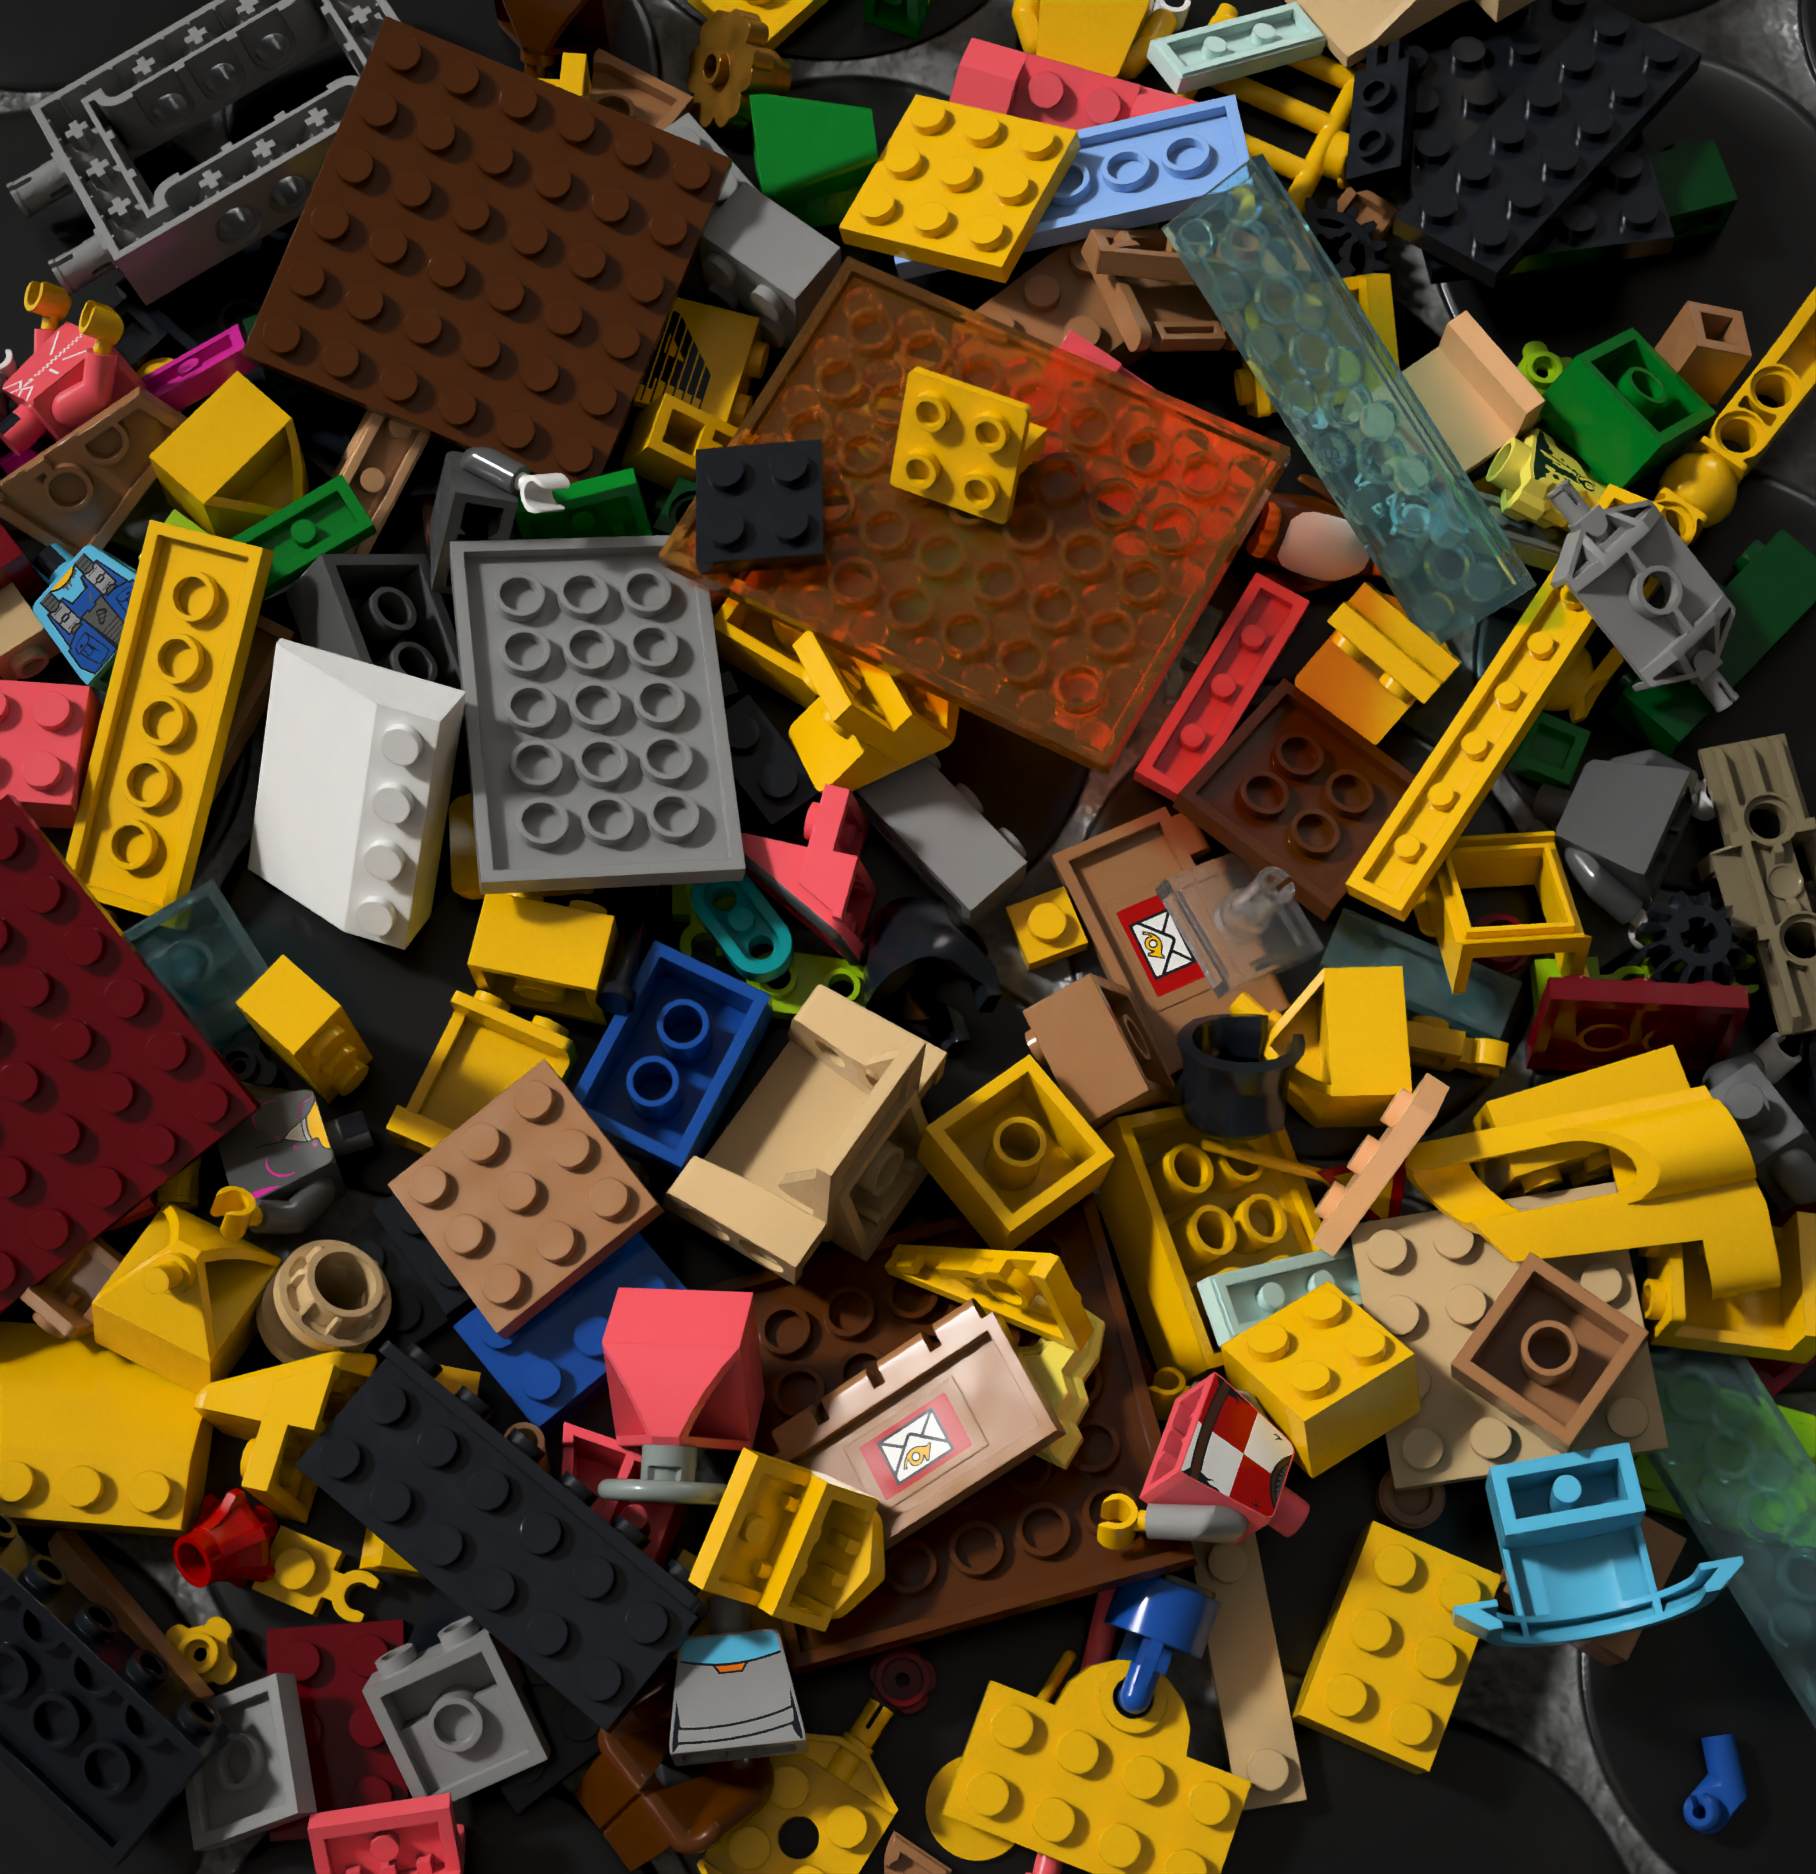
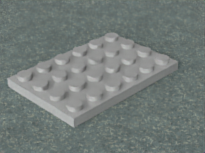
[450,534,746,895]

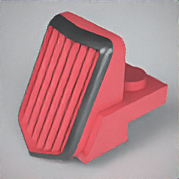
[741,784,878,966]

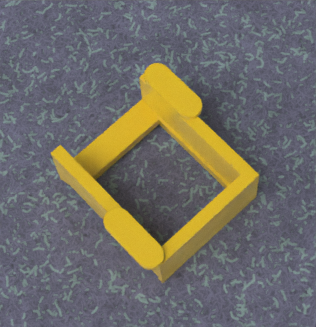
[1413,831,1592,994]

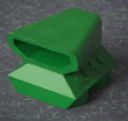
[749,93,878,232]

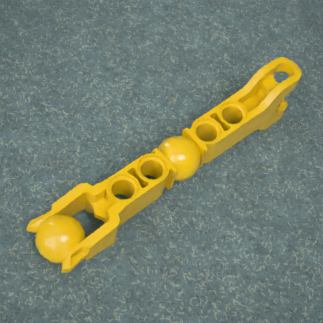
[1543,287,1816,724]

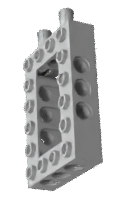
[6,0,401,306]

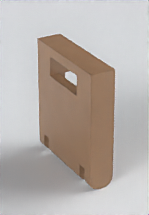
[1080,229,1247,352]

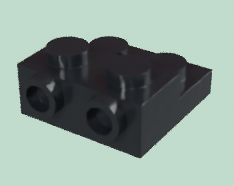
[340,1194,477,1353]

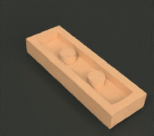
[1311,1073,1450,1257]

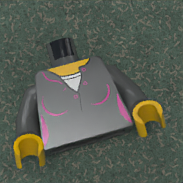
[210,1080,374,1242]

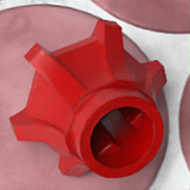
[174,1488,278,1588]

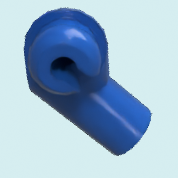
[1683,1733,1747,1834]

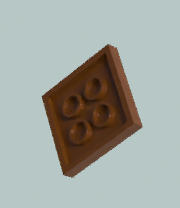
[1172,678,1416,922]

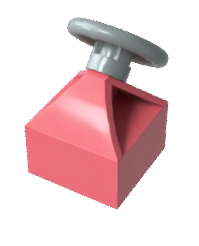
[597,1287,765,1506]

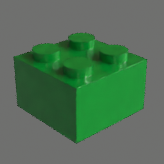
[1540,327,1717,490]

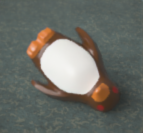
[1244,474,1403,593]

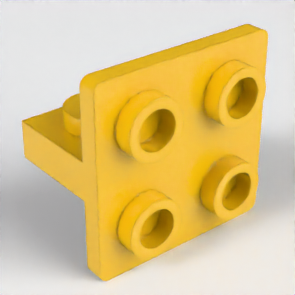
[890,367,1048,524]

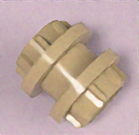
[256,1240,392,1364]

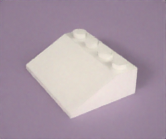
[248,638,466,950]

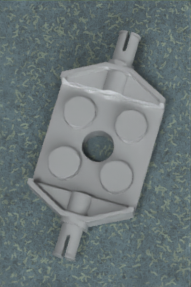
[1546,479,1739,713]

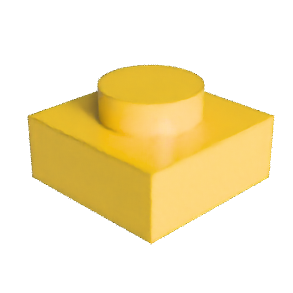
[1004,886,1088,971]

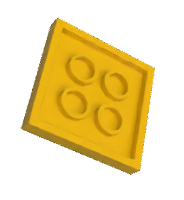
[839,94,1081,283]

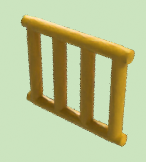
[1170,3,1366,226]

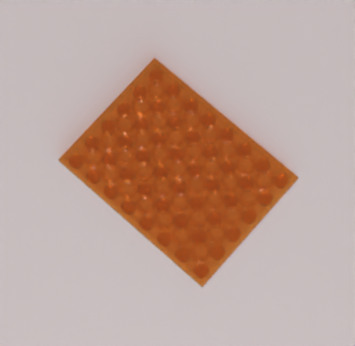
[658,256,1290,776]

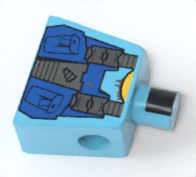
[32,543,137,692]

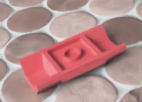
[949,38,1199,130]

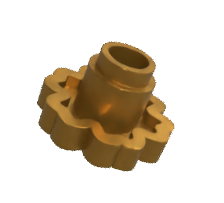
[686,9,791,132]

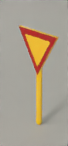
[1200,1138,1407,1221]

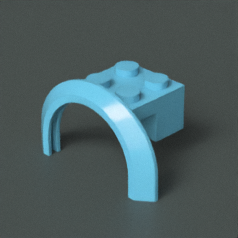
[1452,1442,1744,1647]

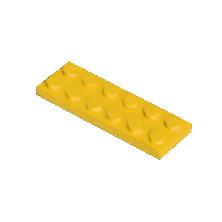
[66,520,274,923]

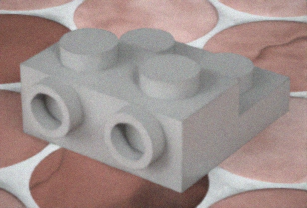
[362,1616,552,1801]

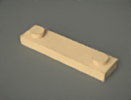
[1190,1533,1307,1811]

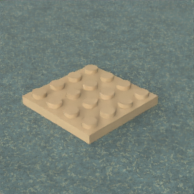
[1350,1182,1669,1492]

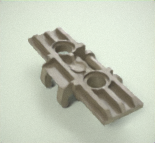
[1696,733,1816,1038]

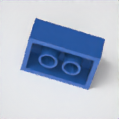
[573,940,774,1180]
[453,1232,687,1440]

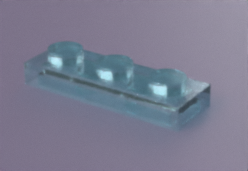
[1317,907,1523,1040]

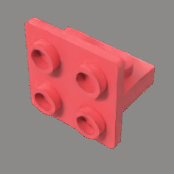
[307,1793,467,1874]

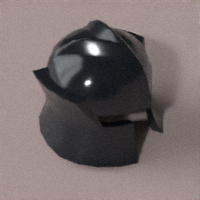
[1167,1014,1306,1150]

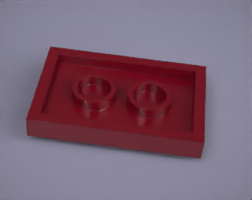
[1524,975,1750,1077]
[267,1619,412,1842]

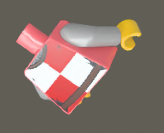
[1097,1366,1310,1550]

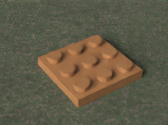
[387,1059,664,1340]

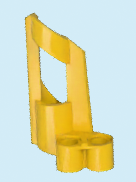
[1405,1085,1782,1300]

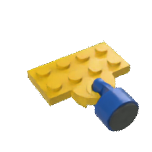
[941,1573,1252,1874]

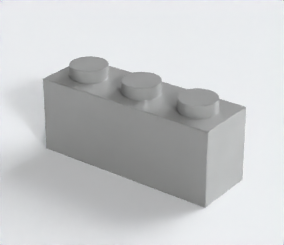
[852,753,1027,928]

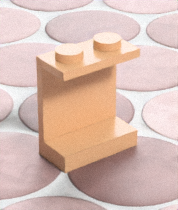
[1342,310,1546,504]

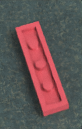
[1133,572,1310,802]

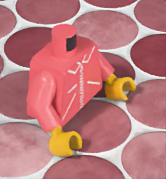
[0,281,147,456]

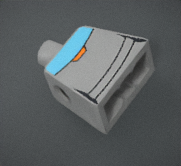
[669,1595,808,1767]

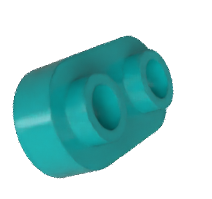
[691,873,794,982]

